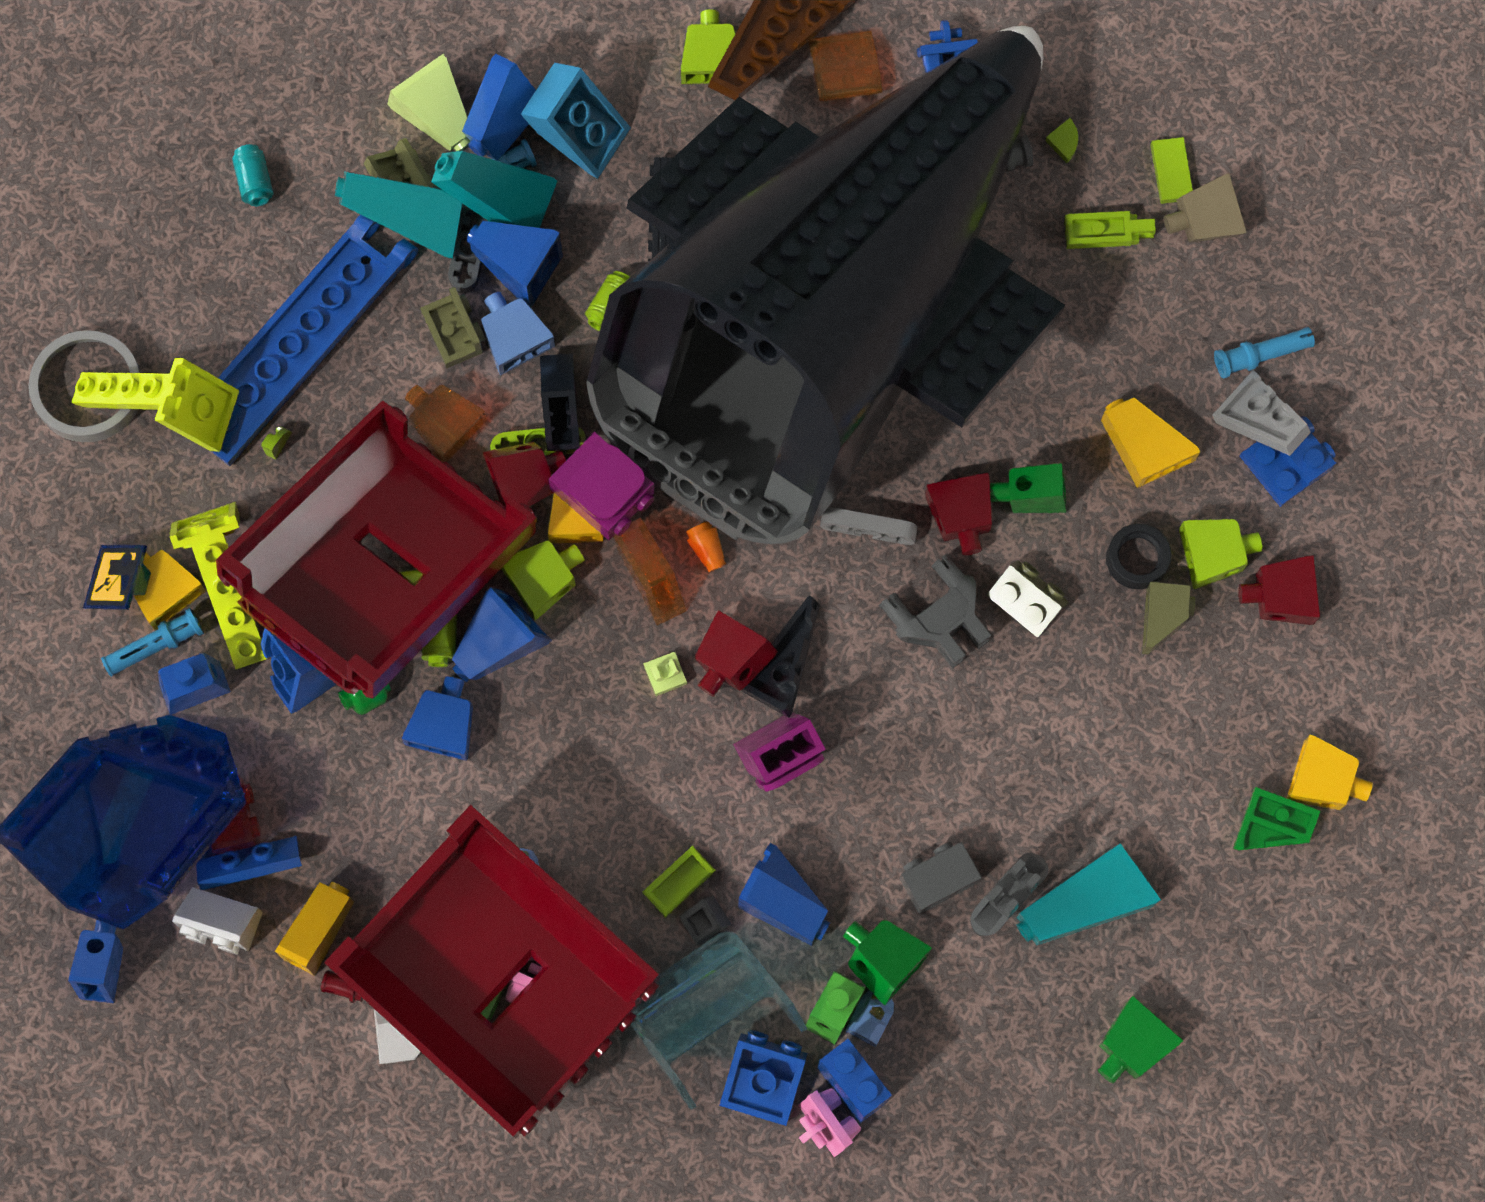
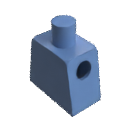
[481,292,555,376]

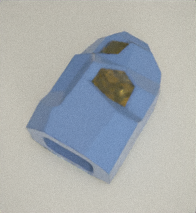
[845,990,894,1047]

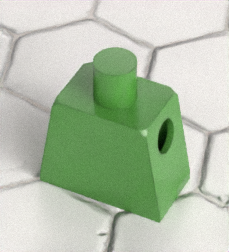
[805,971,866,1045]

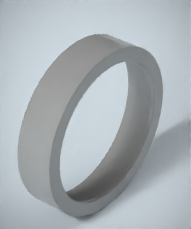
[29,330,142,442]

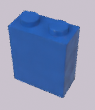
[817,1039,892,1124]

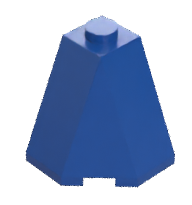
[462,54,536,161]
[261,628,336,714]
[738,843,831,946]

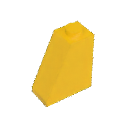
[1101,397,1200,488]
[275,881,354,976]

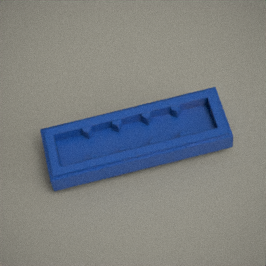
[196,836,302,890]

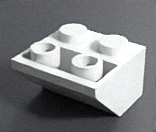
[172,887,263,955]

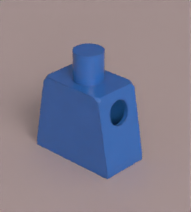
[158,653,231,715]
[402,676,473,761]
[68,916,124,1003]

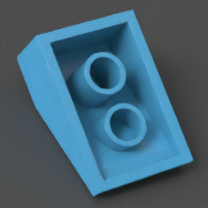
[521,62,631,179]

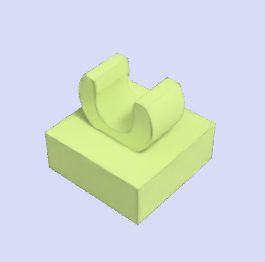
[643,652,687,696]

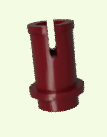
[321,970,363,1003]

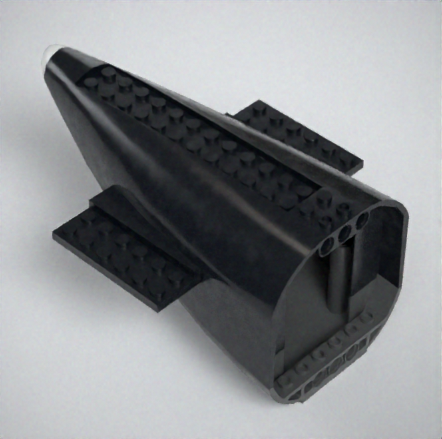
[586,26,1065,544]

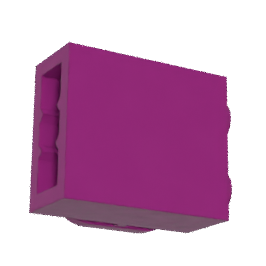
[549,432,655,541]
[733,712,826,792]

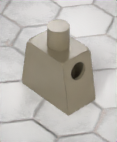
[1164,173,1247,243]

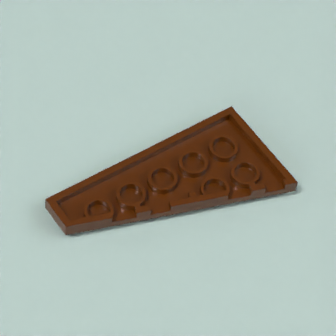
[708,0,857,100]

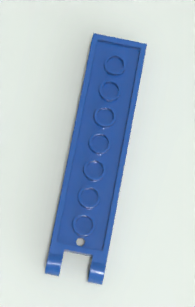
[210,214,418,467]

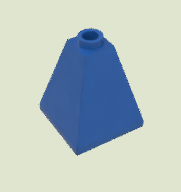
[467,221,563,308]
[452,587,552,682]

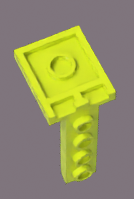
[71,358,239,452]
[169,502,268,669]

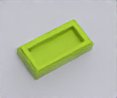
[1150,137,1193,204]
[642,846,716,918]

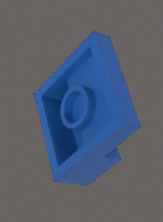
[1239,416,1336,507]
[719,1030,808,1126]

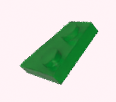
[1233,787,1320,851]

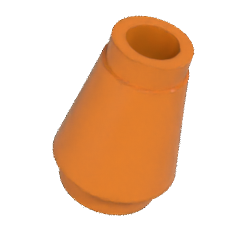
[686,521,726,573]

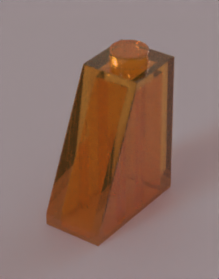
[613,518,686,626]

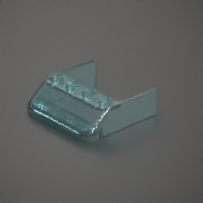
[630,932,807,1110]

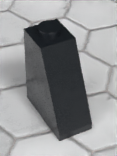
[540,353,580,451]

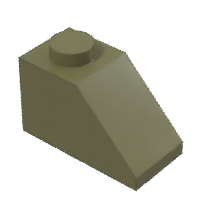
[1142,582,1195,655]

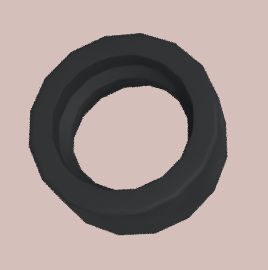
[1106,523,1171,590]

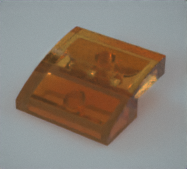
[809,31,883,101]

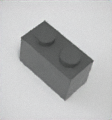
[899,842,982,914]

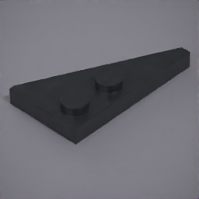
[742,596,820,718]

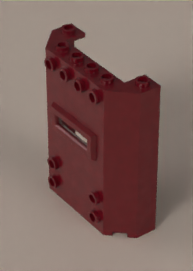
[216,400,537,699]
[324,804,660,1139]

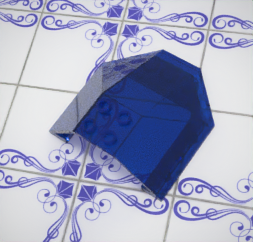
[0,714,246,930]

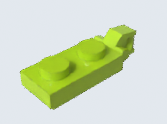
[1064,211,1156,249]

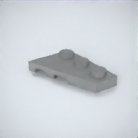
[1212,370,1311,456]

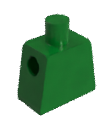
[990,463,1066,513]
[843,920,932,1005]
[1098,996,1183,1084]

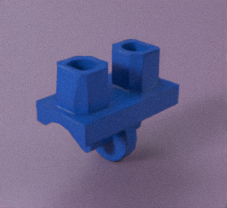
[917,20,978,72]

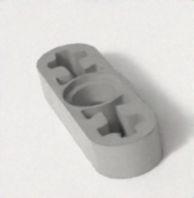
[820,508,918,545]

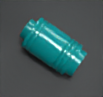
[232,144,274,207]

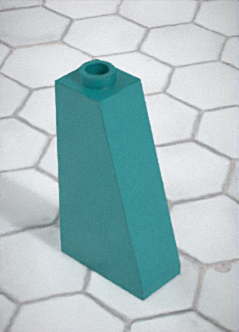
[431,151,558,228]
[335,171,462,259]
[1016,843,1161,945]

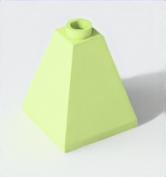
[387,54,470,151]

